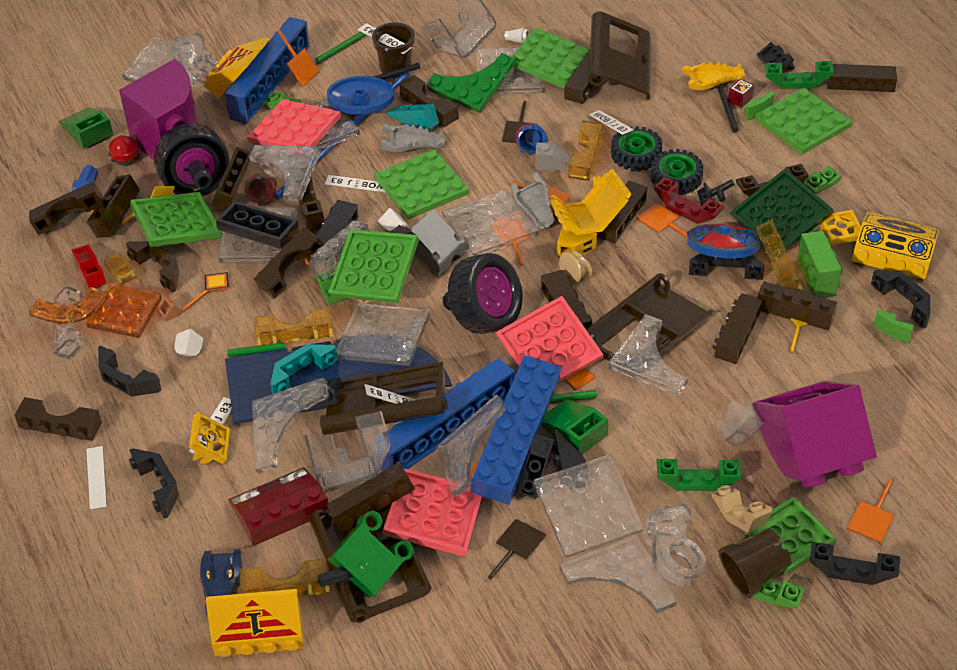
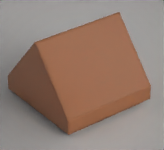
[158,294,181,321]

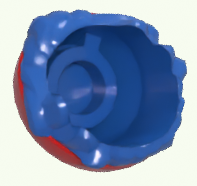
[515,123,548,155]

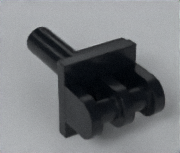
[697,179,735,206]

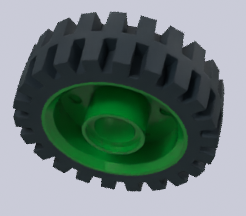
[611,126,662,171]
[651,149,703,195]

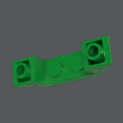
[765,61,834,89]
[656,459,741,491]

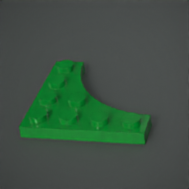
[426,53,516,113]

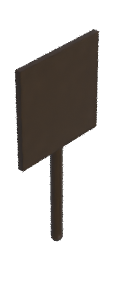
[502,101,535,143]
[488,519,546,579]

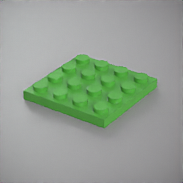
[512,27,589,89]
[755,88,852,155]
[374,149,469,219]
[131,192,222,247]
[328,229,419,303]

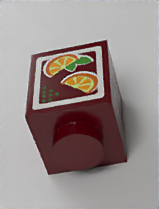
[728,78,754,108]

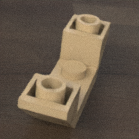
[711,485,772,533]

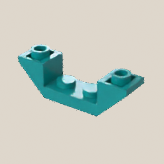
[270,344,338,399]

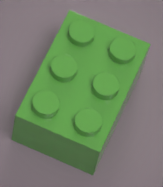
[797,231,842,298]

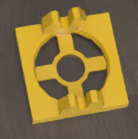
[819,210,861,245]
[189,412,230,464]

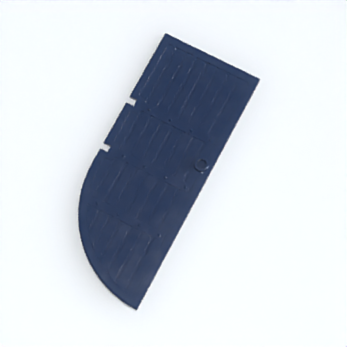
[225,336,452,424]

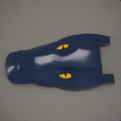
[200,549,243,615]

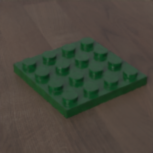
[730,169,834,258]

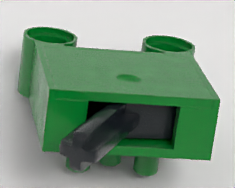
[317,511,413,598]

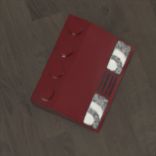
[228,467,330,546]

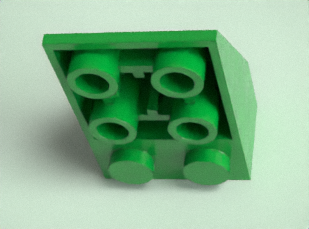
[59,107,113,149]
[542,399,609,454]

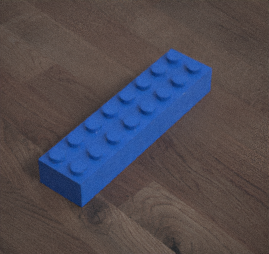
[225,17,310,124]
[470,355,562,505]
[374,358,515,471]

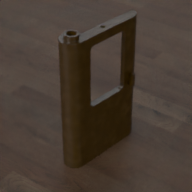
[589,11,651,100]
[586,273,714,376]
[320,362,448,435]
[309,503,431,623]

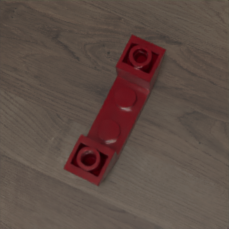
[654,177,724,224]

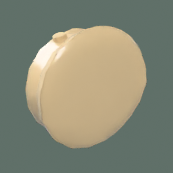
[559,251,592,285]

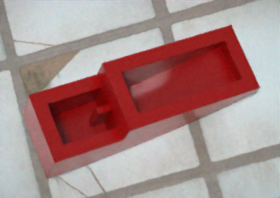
[71,244,106,289]

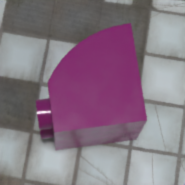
[119,59,198,160]
[752,381,877,487]

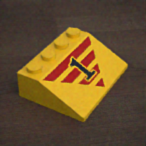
[203,37,270,99]
[206,589,304,657]

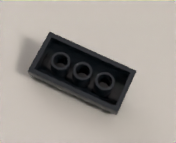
[216,201,298,250]

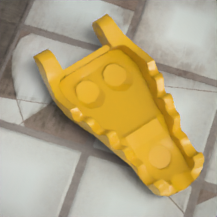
[682,62,746,90]

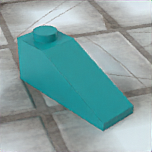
[387,104,439,131]

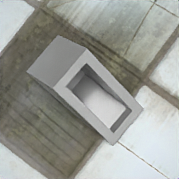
[535,143,571,172]

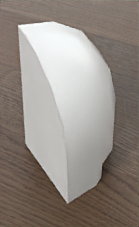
[378,208,409,231]
[175,328,203,356]

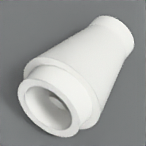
[505,28,529,43]

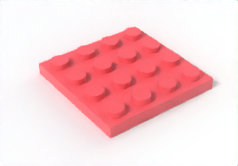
[247,99,341,156]
[496,296,603,382]
[382,468,482,557]

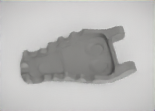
[379,124,445,152]
[510,172,555,230]

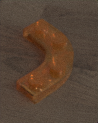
[29,287,108,325]

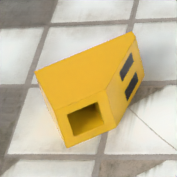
[557,228,597,257]

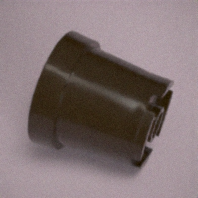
[372,22,415,77]
[719,528,792,598]

